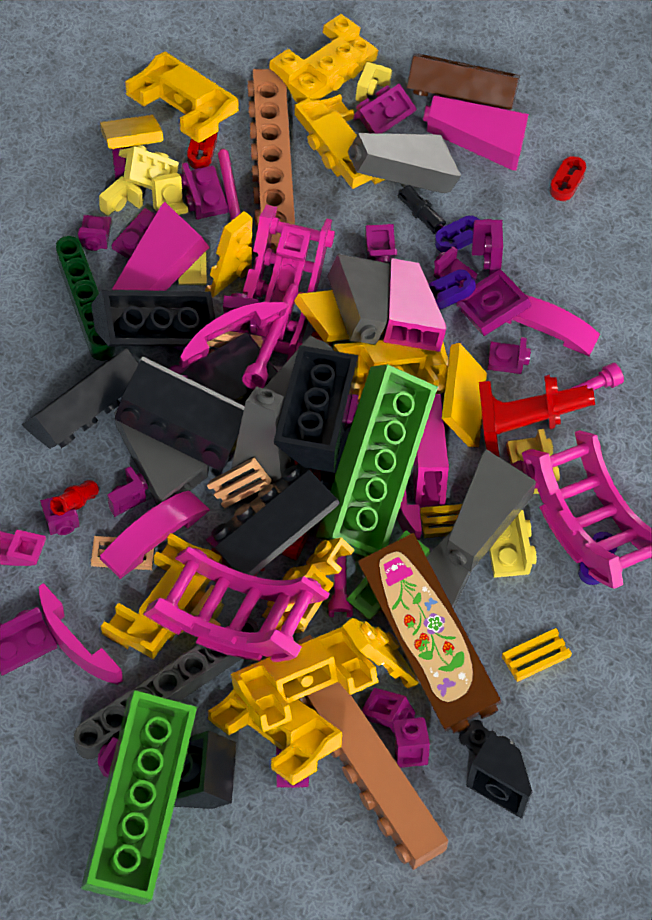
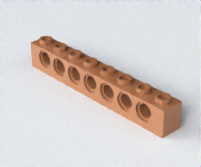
[248,69,295,253]

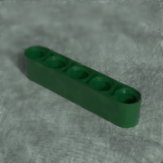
[56,236,115,361]

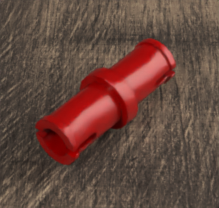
[50,480,99,516]

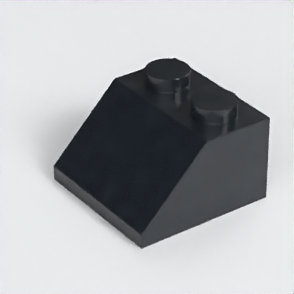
[174,730,236,809]
[466,732,532,819]

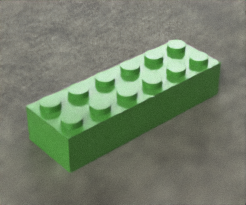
[316,364,438,557]
[81,690,197,905]

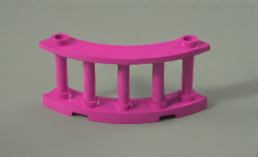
[231,204,335,361]
[522,430,652,589]
[143,546,330,662]

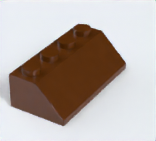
[407,53,521,110]

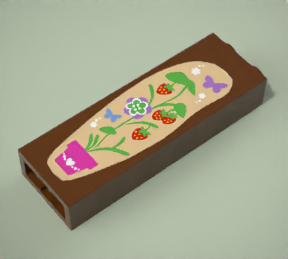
[358,533,502,734]

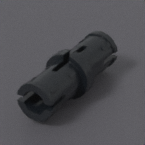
[398,185,446,234]

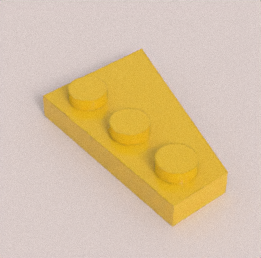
[205,211,252,298]
[343,618,419,688]

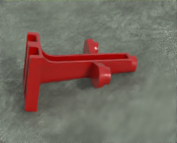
[479,374,595,458]

